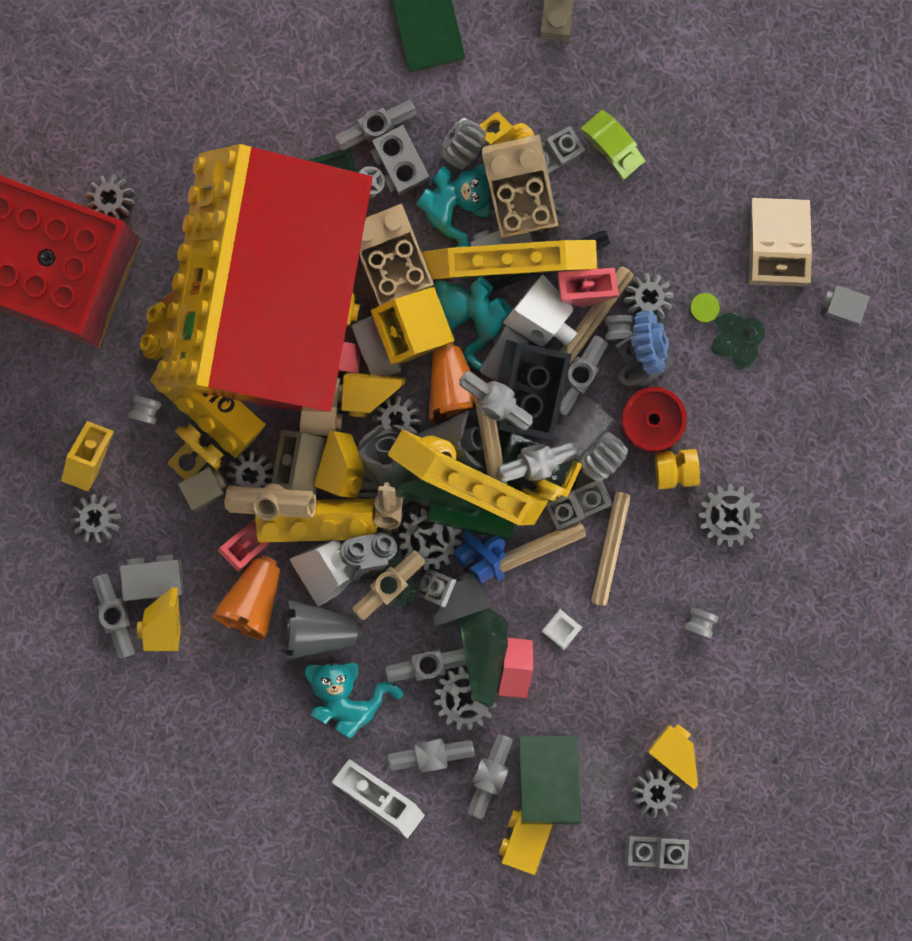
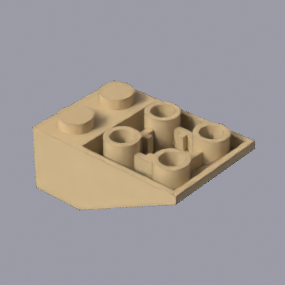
[482,134,558,238]
[748,198,812,287]
[359,204,434,306]

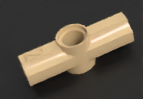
[224,483,317,520]

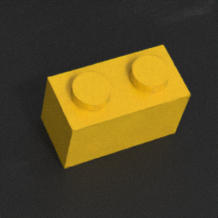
[498,807,553,875]

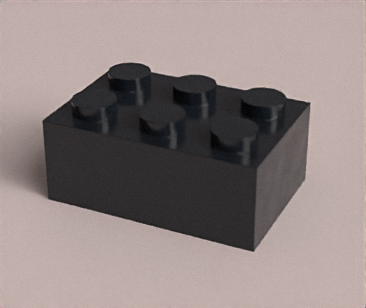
[496,340,572,440]

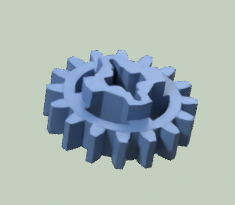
[631,310,669,375]

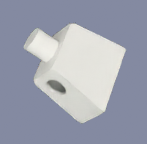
[503,275,577,346]
[289,540,357,607]

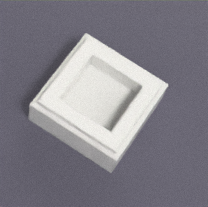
[541,609,583,650]

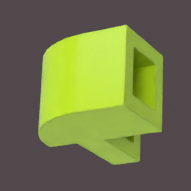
[581,110,645,180]

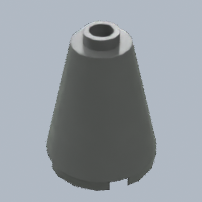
[416,409,486,468]
[359,425,416,506]
[281,600,362,659]

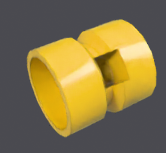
[655,449,700,490]

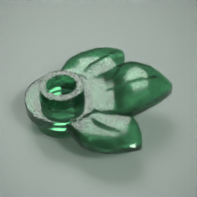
[711,313,765,370]

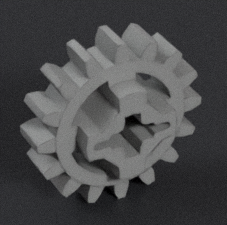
[698,484,762,547]
[397,507,462,570]
[434,667,497,730]

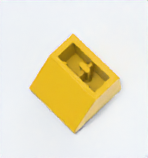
[371,287,455,365]

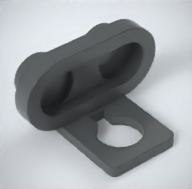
[616,334,673,390]
[339,533,397,583]

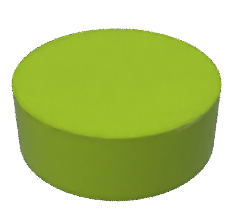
[690,293,720,323]

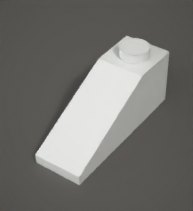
[332,759,425,839]

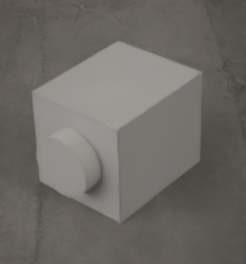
[822,285,870,327]

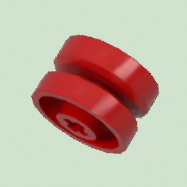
[620,387,687,453]

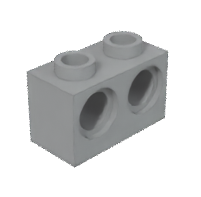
[370,125,430,196]

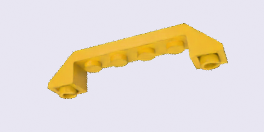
[422,240,597,281]
[388,429,549,525]

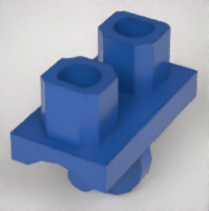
[453,531,506,584]

